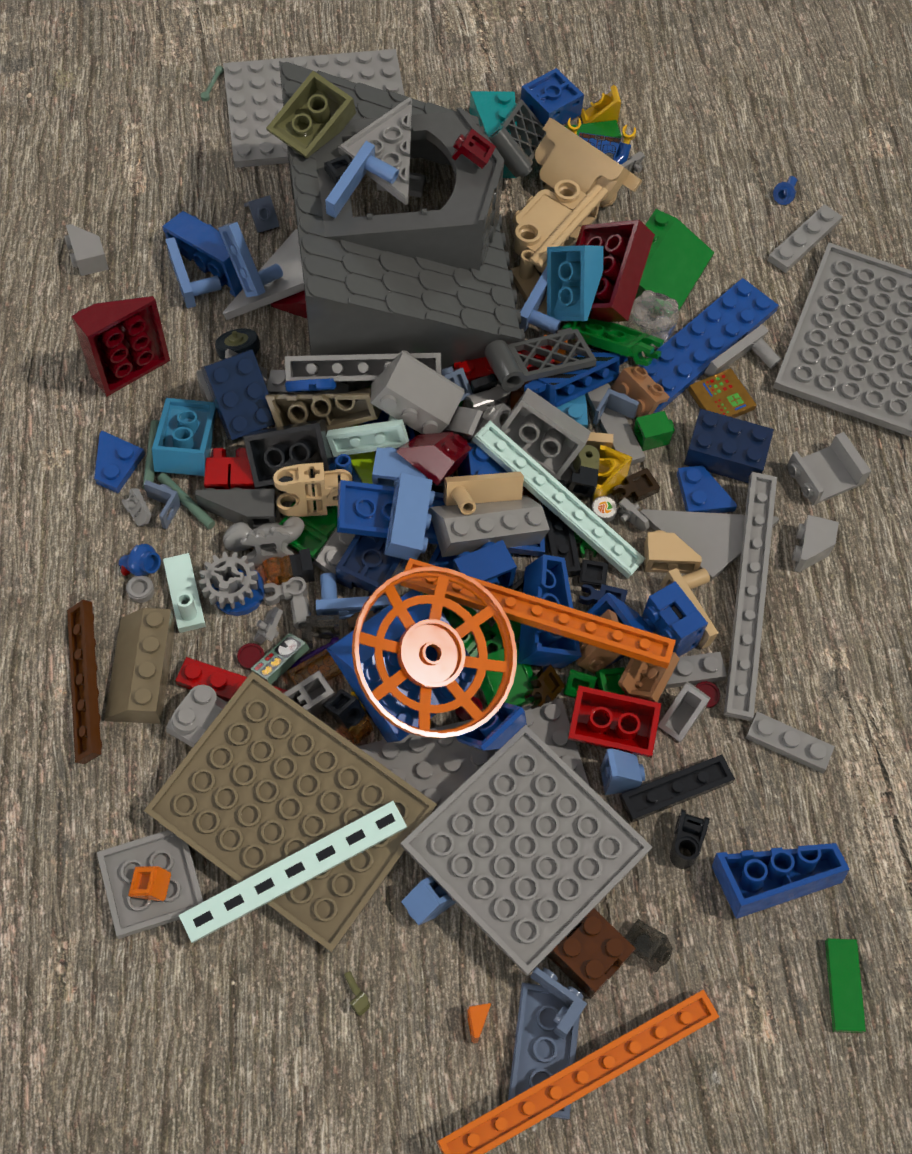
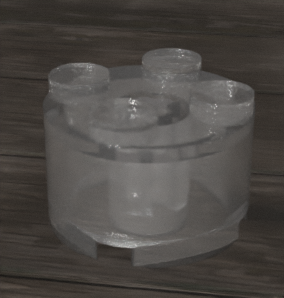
[627,290,679,349]

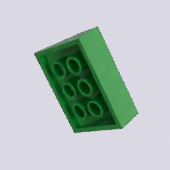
[634,209,714,319]

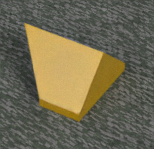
[581,85,621,124]
[593,445,632,501]

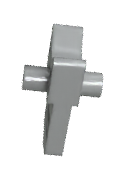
[621,151,645,173]
[122,488,151,526]
[617,497,650,532]
[254,607,283,644]

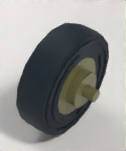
[215,328,260,359]

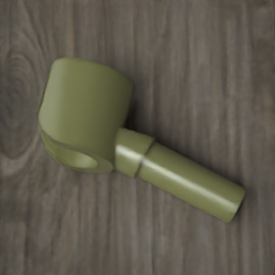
[344,971,370,1016]

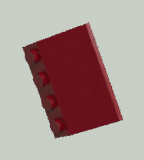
[575,220,655,322]
[71,296,170,397]

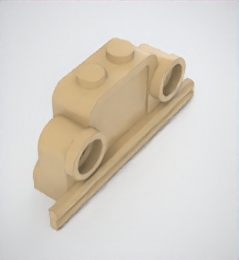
[535,118,642,208]
[512,180,608,273]

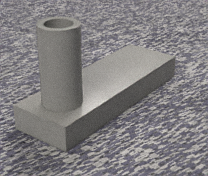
[704,324,781,377]

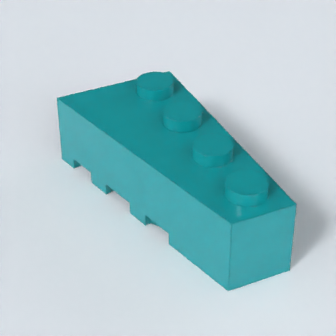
[469,91,517,178]

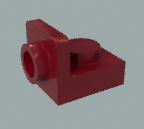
[451,128,496,169]

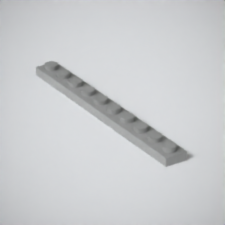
[724,472,777,721]

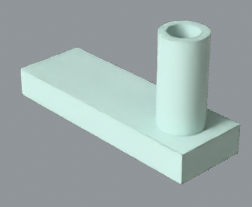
[326,415,409,457]
[163,553,206,633]

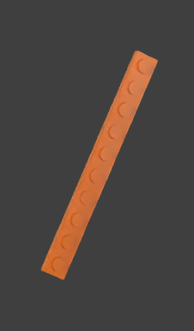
[400,558,676,669]
[437,989,719,1154]

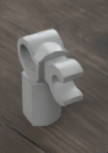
[263,577,312,629]

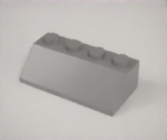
[428,495,550,557]

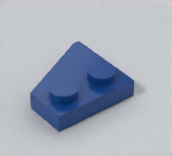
[94,431,145,493]
[677,465,737,513]

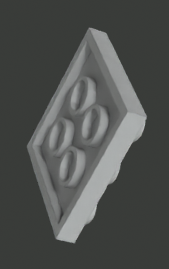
[97,830,204,939]

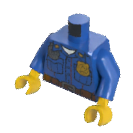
[566,118,636,165]

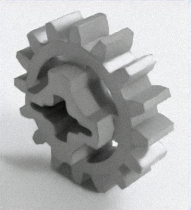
[199,551,258,609]

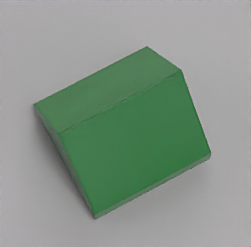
[563,669,597,698]

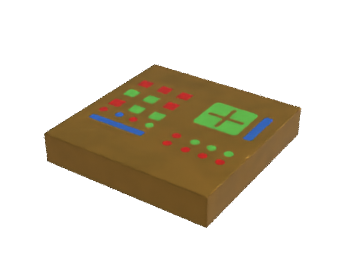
[688,368,757,418]

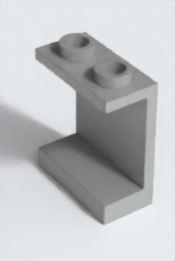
[787,432,871,505]

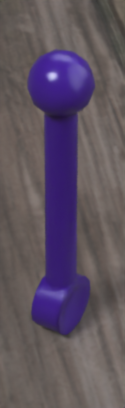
[290,637,340,670]

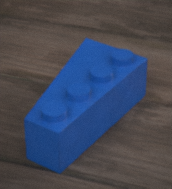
[162,211,243,297]
[518,554,582,669]
[712,843,850,919]

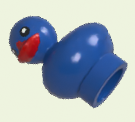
[118,544,161,576]

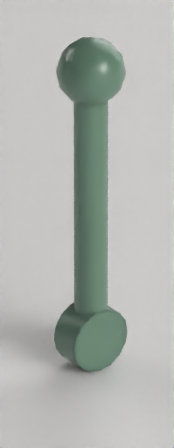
[201,66,224,101]

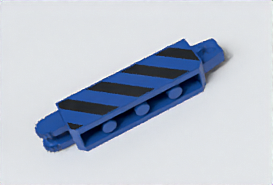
[524,347,628,407]

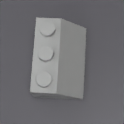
[370,350,464,434]
[500,388,591,480]

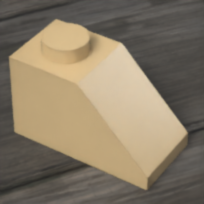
[644,530,702,574]

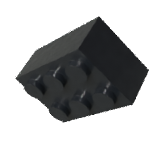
[243,418,336,488]

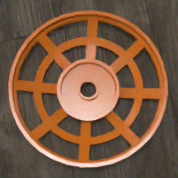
[352,566,517,739]

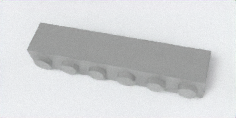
[285,353,442,382]

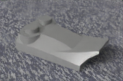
[166,685,227,748]

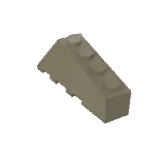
[265,387,383,430]

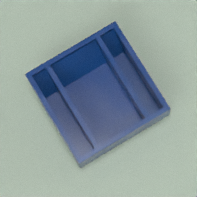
[327,589,477,743]

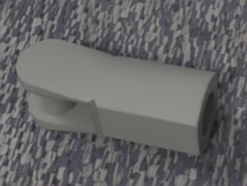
[465,385,511,411]

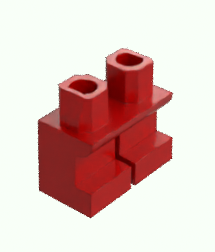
[204,448,256,490]

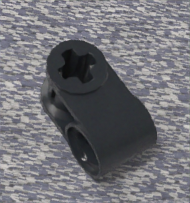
[670,809,710,869]

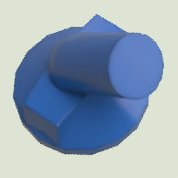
[773,176,797,205]

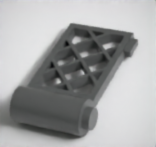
[489,99,546,178]
[484,328,596,392]

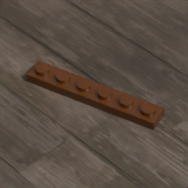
[67,600,102,764]

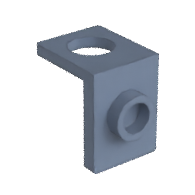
[244,195,280,233]
[593,388,639,425]
[144,480,181,529]

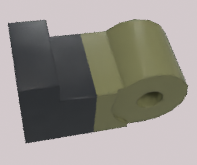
[567,445,600,498]

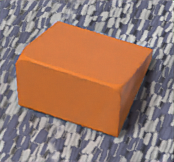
[128,866,171,901]
[467,1003,491,1043]

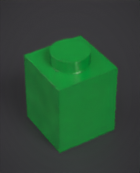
[633,411,675,451]

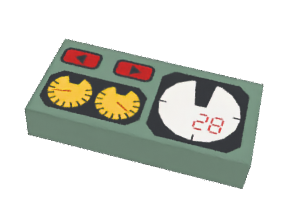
[251,633,309,685]

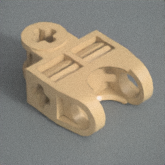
[273,462,352,517]

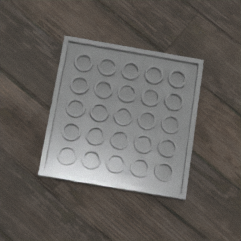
[400,725,653,976]

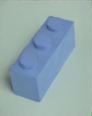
[384,472,435,560]

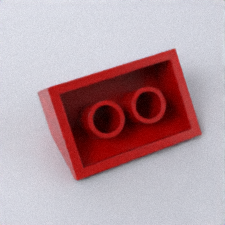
[568,686,661,758]

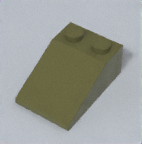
[266,71,356,158]

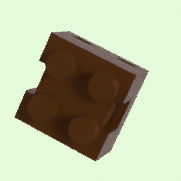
[547,909,636,999]

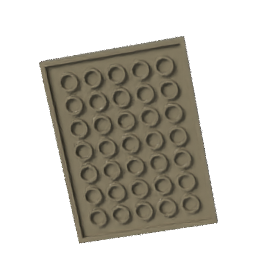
[144,671,438,953]

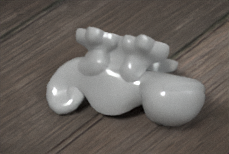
[223,516,305,567]

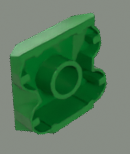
[480,643,534,707]

